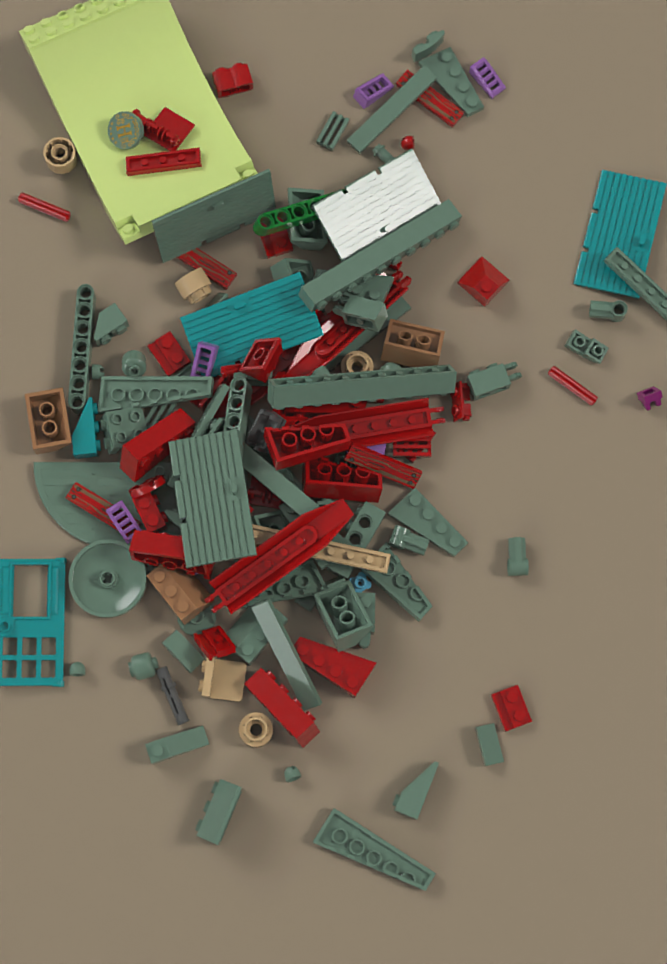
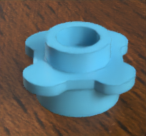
[349,572,372,593]

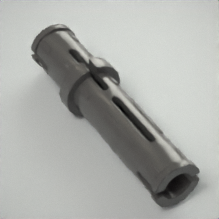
[155,666,190,726]

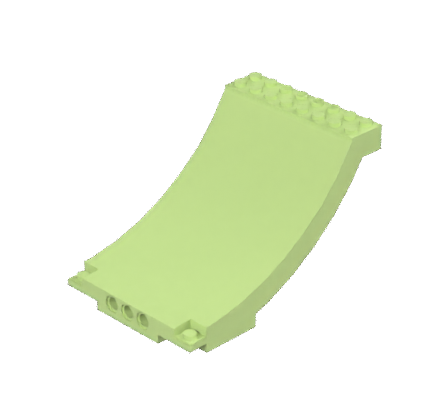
[19,0,258,245]

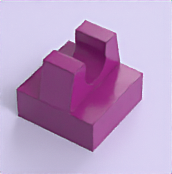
[637,386,663,411]

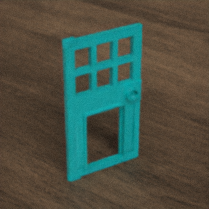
[0,558,67,687]

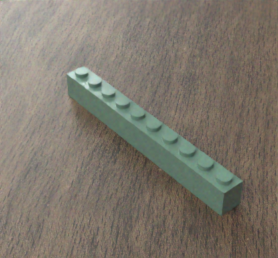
[298,199,462,313]
[268,364,457,410]

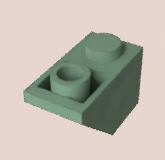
[94,303,129,346]

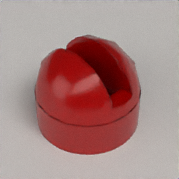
[401,136,414,151]

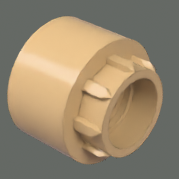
[43,137,78,174]
[175,267,212,304]
[341,351,374,373]
[239,712,273,748]

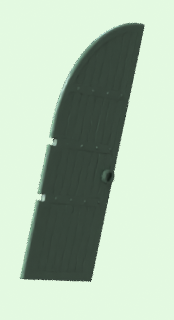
[34,462,247,546]

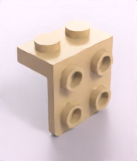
[199,657,247,702]

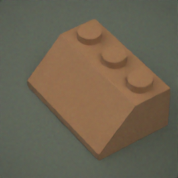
[381,319,445,367]
[25,387,72,454]
[146,564,215,625]

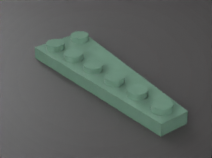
[98,376,214,414]
[313,808,436,891]

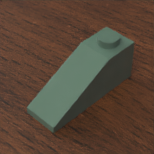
[145,726,210,765]
[392,761,439,820]

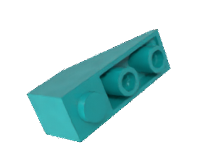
[72,397,101,459]

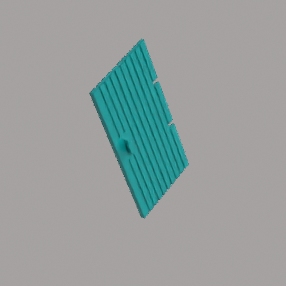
[573,170,667,299]
[180,272,324,377]

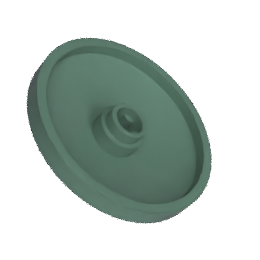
[69,539,147,618]

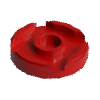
[128,475,167,498]

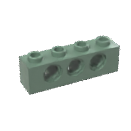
[327,501,386,581]

